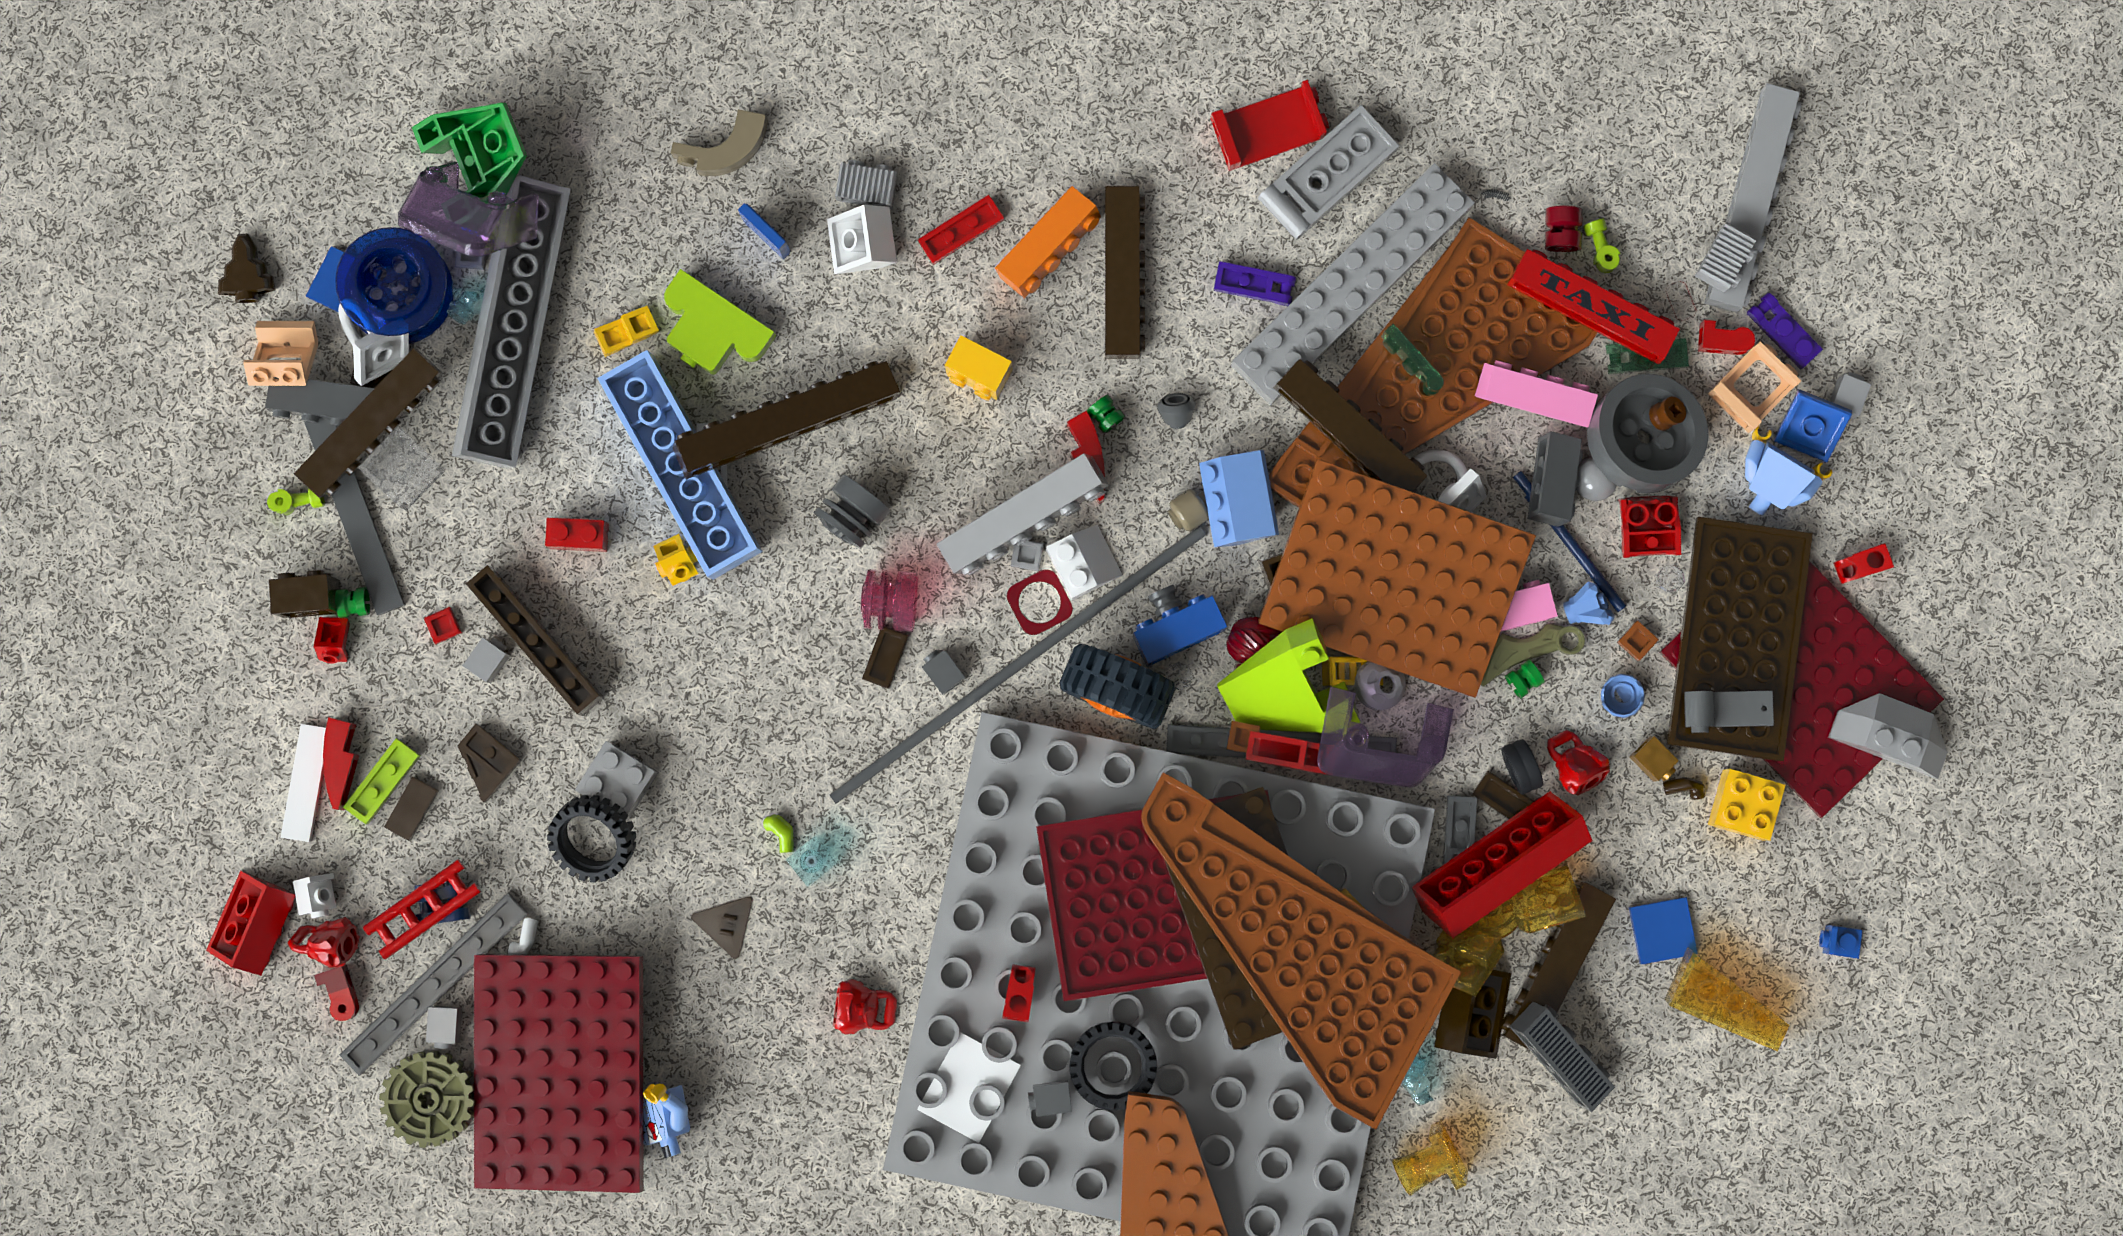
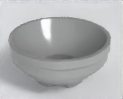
[1354,661,1406,711]

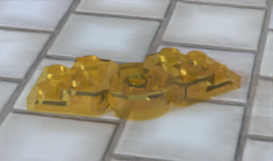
[1432,865,1586,997]

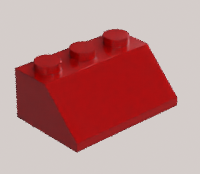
[206,870,295,976]

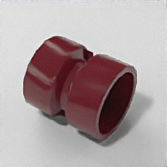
[1545,206,1583,252]

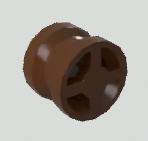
[1649,396,1686,431]

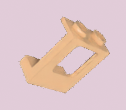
[243,321,318,386]
[1707,342,1801,433]

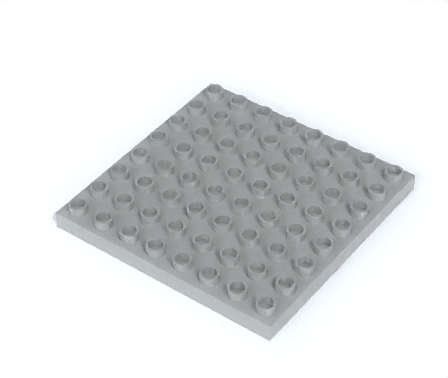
[883,712,1435,1236]

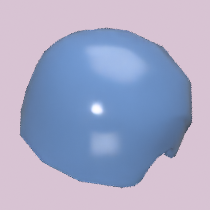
[1601,674,1645,718]

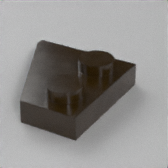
[457,723,522,803]

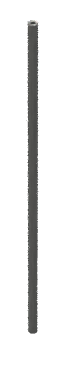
[829,526,1206,804]

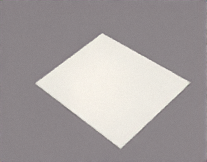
[917,1032,1021,1143]

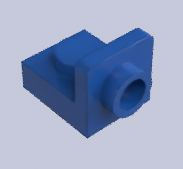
[1819,925,1862,959]

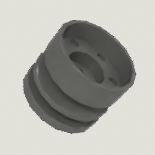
[813,474,891,549]

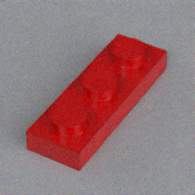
[917,195,1004,265]

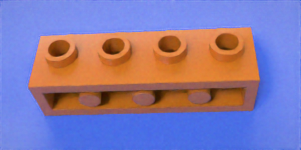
[995,186,1101,299]

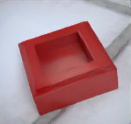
[424,607,462,645]

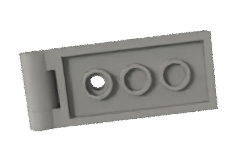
[1258,105,1399,240]

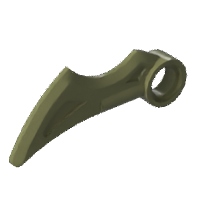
[1481,624,1585,686]

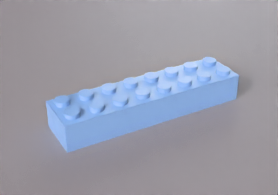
[597,350,763,580]

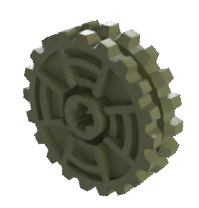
[379,1050,475,1148]

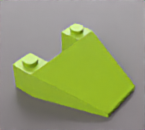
[1217,618,1360,733]

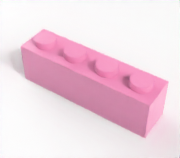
[1475,360,1598,428]
[1500,580,1558,632]

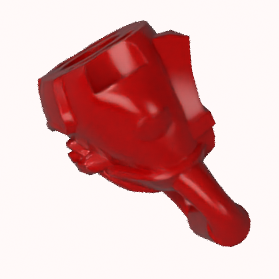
[1547,730,1610,796]
[288,917,360,968]
[833,979,897,1035]

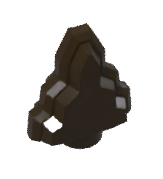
[218,233,276,304]

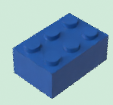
[1132,594,1227,667]

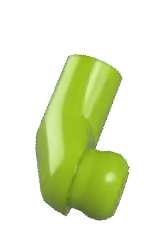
[763,814,794,853]

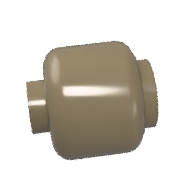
[1167,489,1209,531]

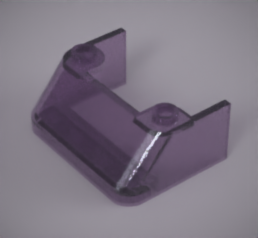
[398,161,538,256]
[1317,687,1454,788]

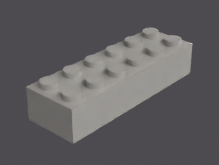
[936,453,1109,576]

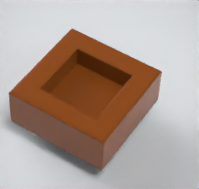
[1617,620,1659,661]
[1226,721,1260,753]

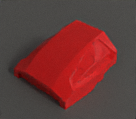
[1618,495,1681,558]

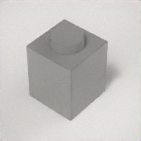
[1830,373,1872,420]
[462,637,511,684]
[426,1006,462,1049]

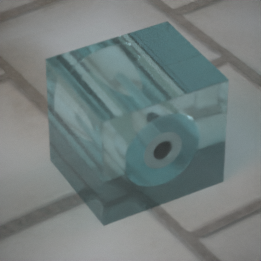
[786,836,839,887]

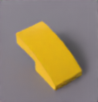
[594,306,659,357]

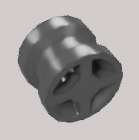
[1148,585,1183,618]

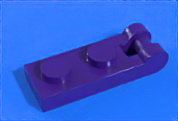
[1213,261,1297,306]
[1747,292,1823,370]

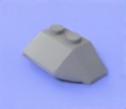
[1828,693,1948,779]

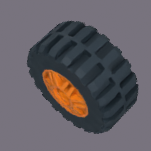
[1059,643,1176,729]

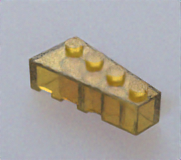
[1665,947,1789,1052]

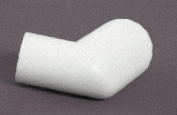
[508,918,538,955]

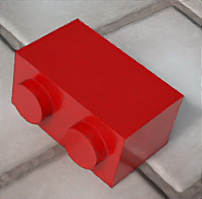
[545,518,609,552]

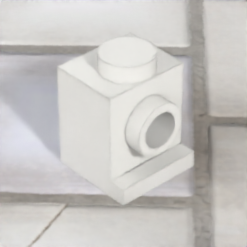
[293,873,336,919]

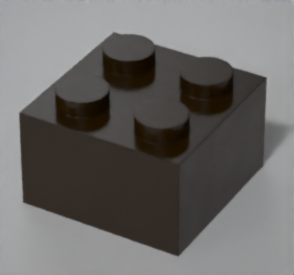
[269,570,341,619]

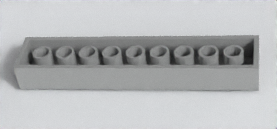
[1231,163,1475,406]
[452,175,571,469]

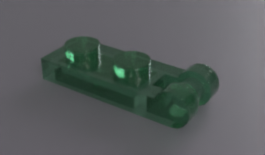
[1381,324,1444,396]
[1605,338,1689,375]

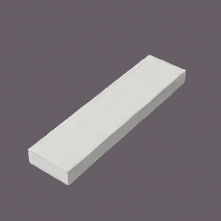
[280,724,326,842]

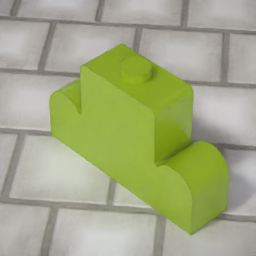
[664,269,777,375]

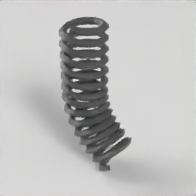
[1481,189,1510,201]

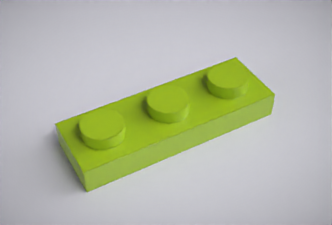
[343,738,421,825]

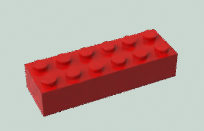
[1411,791,1593,938]

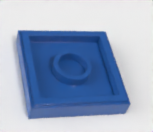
[738,203,790,260]
[306,246,383,322]
[1774,389,1852,462]
[1628,897,1698,965]

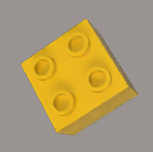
[945,335,1013,401]
[1708,769,1785,841]

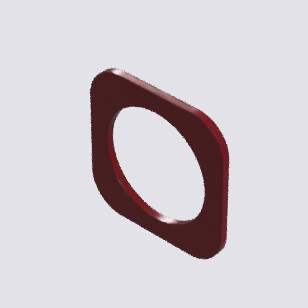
[1007,570,1073,635]

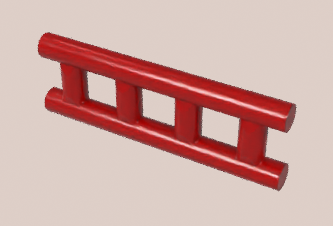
[363,859,481,960]

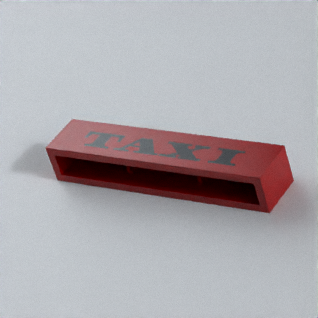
[1507,249,1680,364]

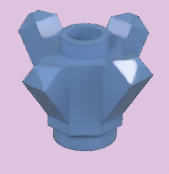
[1563,582,1615,625]

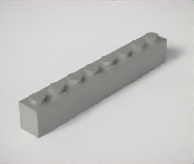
[1704,83,1801,313]

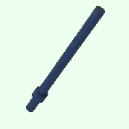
[1512,471,1627,612]

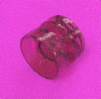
[861,569,918,632]

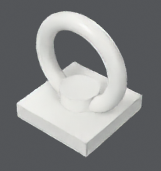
[339,298,409,386]
[1413,449,1487,512]

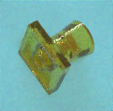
[1392,1120,1468,1196]

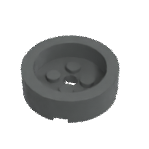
[1587,374,1708,494]

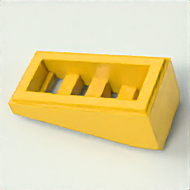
[1322,657,1383,686]

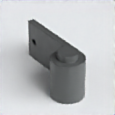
[1684,691,1774,733]

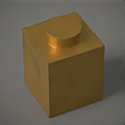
[1629,736,1679,782]

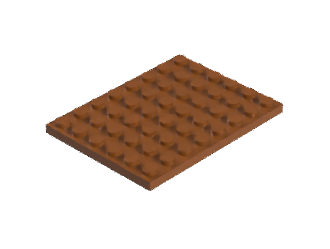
[1258,459,1536,698]

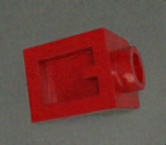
[313,617,350,664]

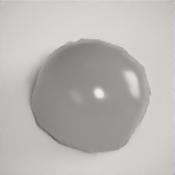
[1577,457,1617,502]

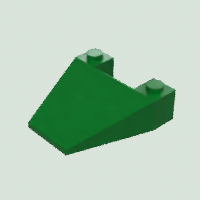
[411,103,527,231]

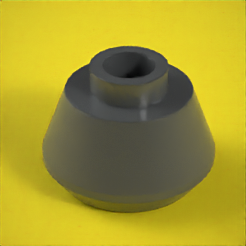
[1157,393,1196,429]

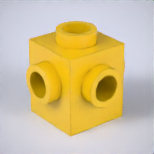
[653,534,698,586]

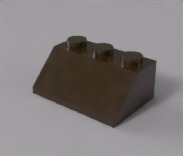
[1434,961,1512,1059]

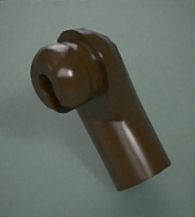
[1663,777,1705,800]

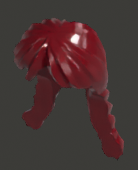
[1226,617,1282,664]

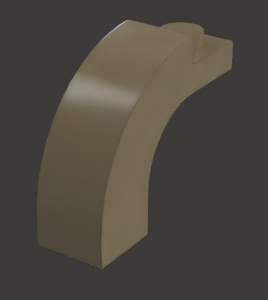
[671,109,768,176]

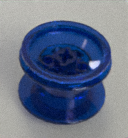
[335,227,454,344]

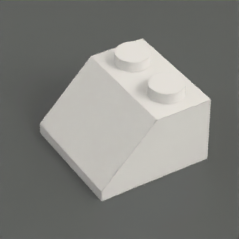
[827,205,897,274]
[1046,525,1123,601]

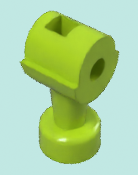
[1583,218,1620,274]
[267,488,325,516]

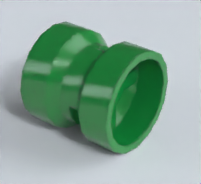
[1087,394,1126,434]
[335,587,370,618]
[1505,659,1545,699]

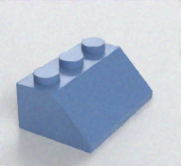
[1199,450,1279,547]

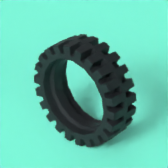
[547,795,636,883]
[1069,1022,1157,1110]

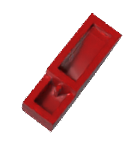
[1067,410,1105,504]
[323,717,360,811]
[1245,731,1336,776]

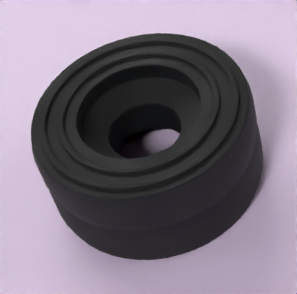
[1501,739,1544,795]

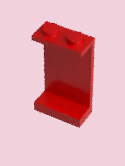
[1210,80,1329,171]

